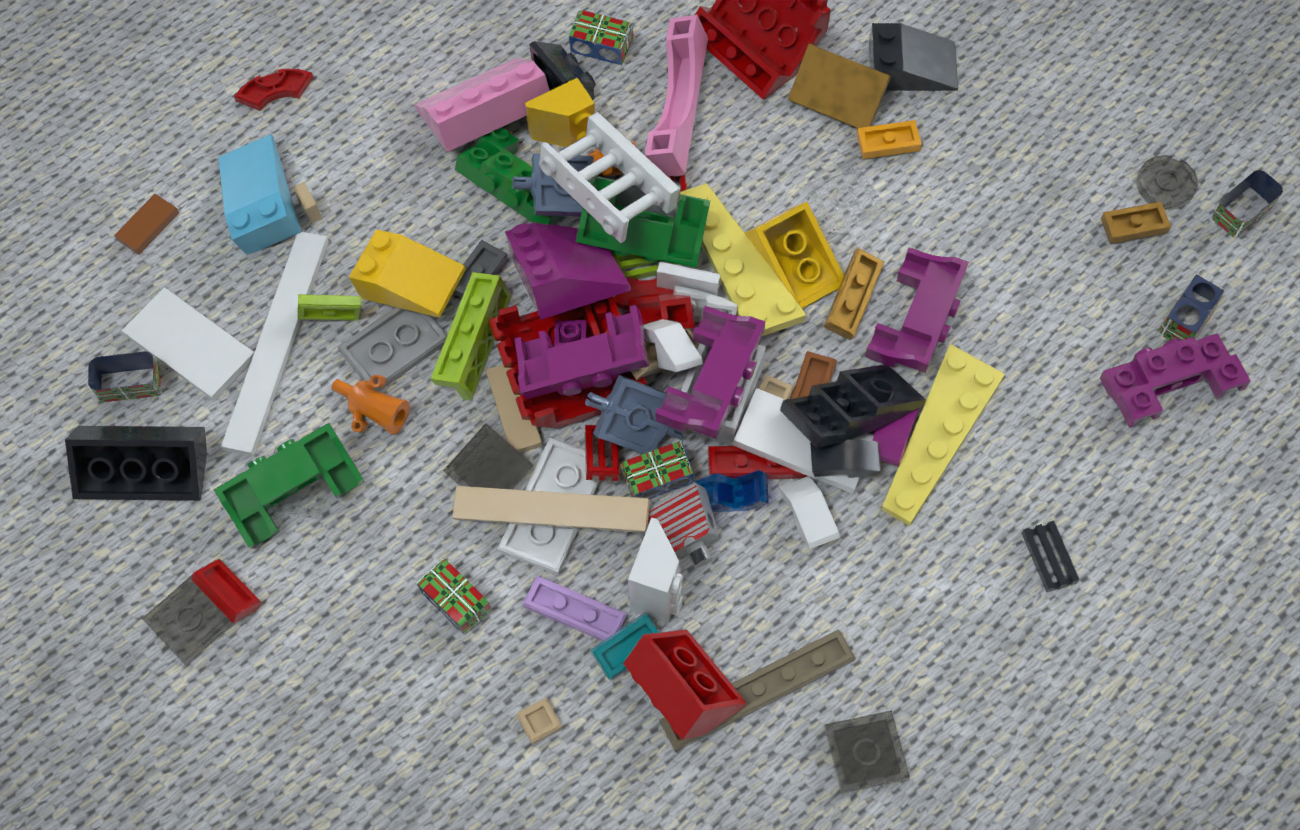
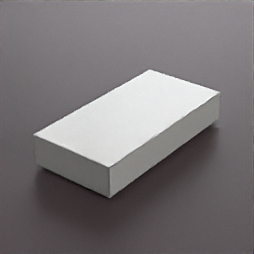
[657,262,720,296]

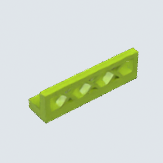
[430,272,512,401]

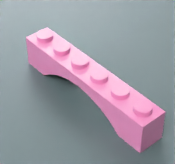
[645,15,708,177]

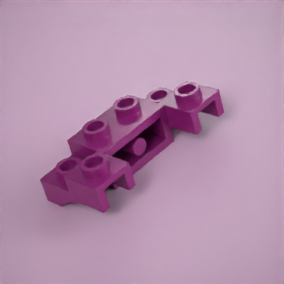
[865,247,969,373]
[514,305,649,399]
[655,305,766,439]
[1100,333,1251,428]

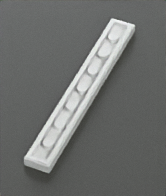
[221,232,329,457]

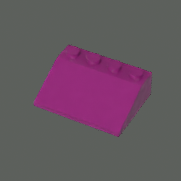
[505,222,631,319]

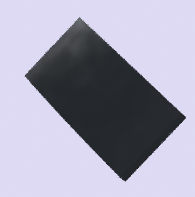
[780,364,926,448]

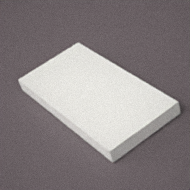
[122,287,254,401]
[732,388,874,494]
[497,438,609,575]

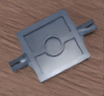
[512,153,594,217]
[585,375,686,454]

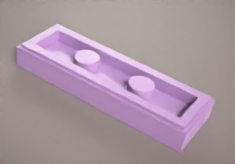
[522,576,627,641]

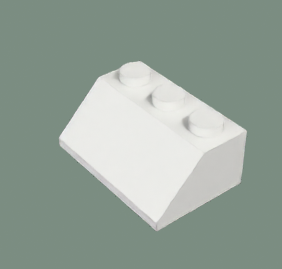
[628,518,683,624]

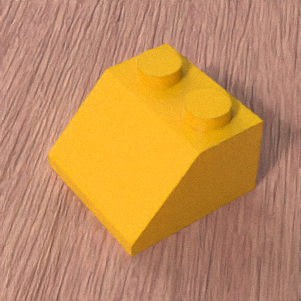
[525,78,595,147]

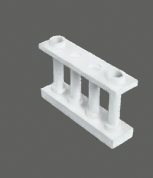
[539,112,680,243]

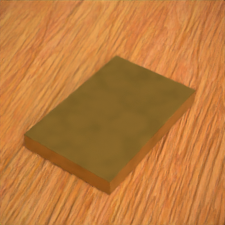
[788,44,891,128]

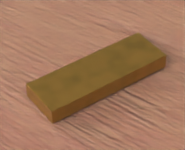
[823,248,884,340]

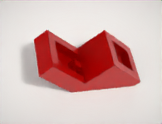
[628,294,695,329]

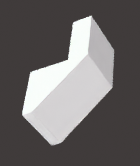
[643,319,703,372]
[780,476,840,549]

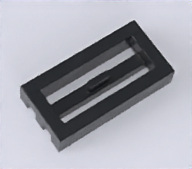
[1021,520,1080,593]

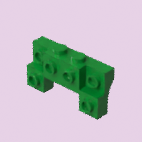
[455,128,563,225]
[576,176,710,268]
[213,423,365,549]

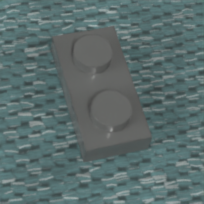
[453,240,508,298]

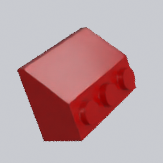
[623,629,747,740]

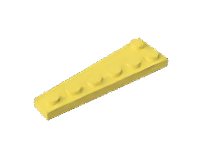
[679,183,806,336]
[881,344,1005,526]

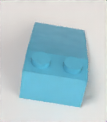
[218,134,302,254]

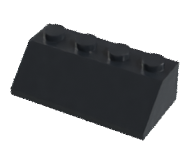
[65,426,207,501]

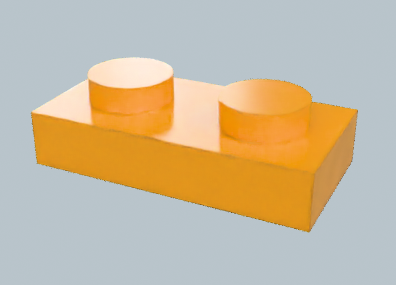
[856,120,922,159]

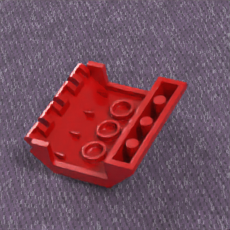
[694,0,831,99]
[489,297,646,428]

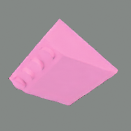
[414,58,550,152]

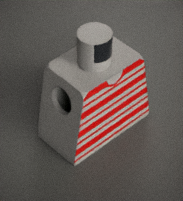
[648,482,719,568]

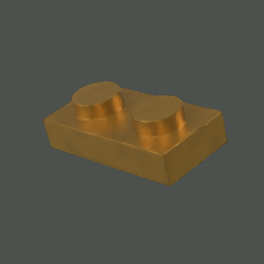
[1101,201,1171,244]

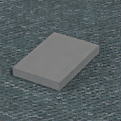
[338,307,447,391]

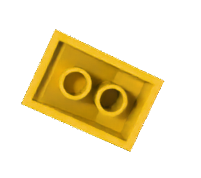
[744,201,844,308]
[349,229,466,318]

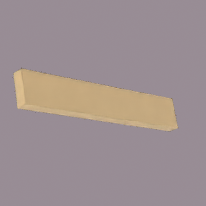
[452,486,650,533]

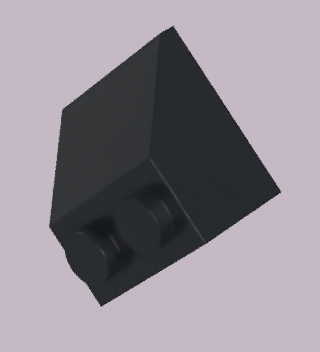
[529,41,596,100]

